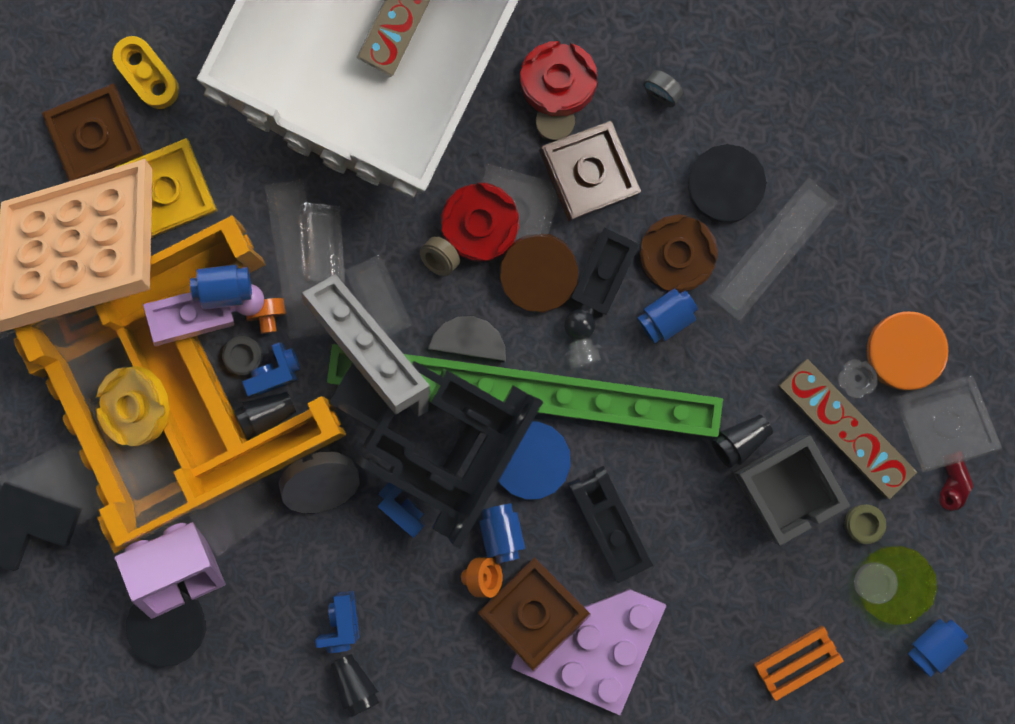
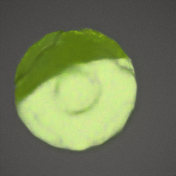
[857,545,937,625]

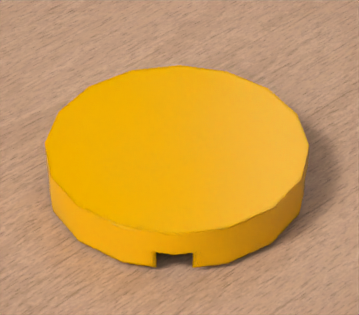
[96,366,170,446]

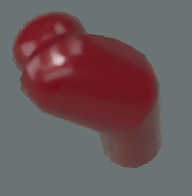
[939,452,973,511]

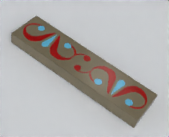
[356,0,430,77]
[778,359,917,499]

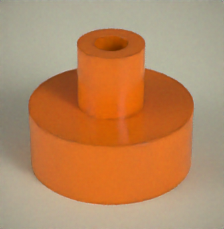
[246,298,286,334]
[461,557,503,598]

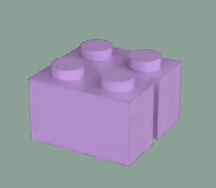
[115,522,226,619]

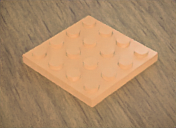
[0,159,152,332]

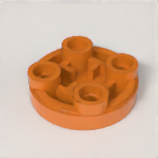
[867,311,949,390]

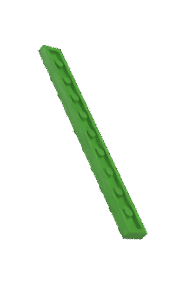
[327,344,723,437]

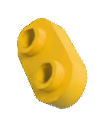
[112,36,179,109]

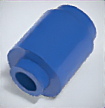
[190,264,252,310]
[637,288,698,344]
[479,503,526,564]
[907,619,969,678]

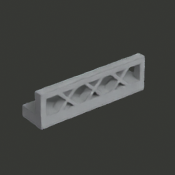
[302,274,430,417]

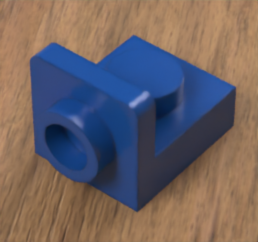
[242,342,300,397]
[378,482,426,538]
[315,591,360,653]

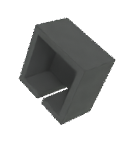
[733,435,850,546]

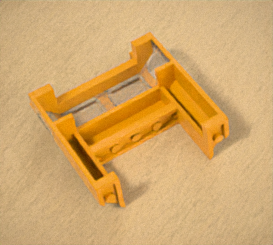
[14,215,346,554]

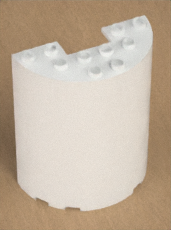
[197,0,518,198]

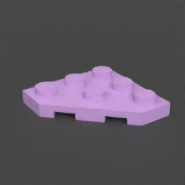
[511,588,666,715]

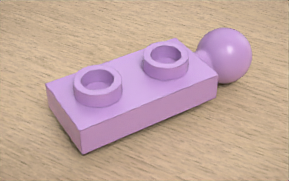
[143,284,264,346]

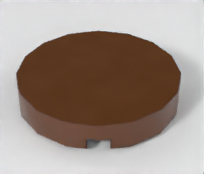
[639,214,718,293]
[500,233,579,312]

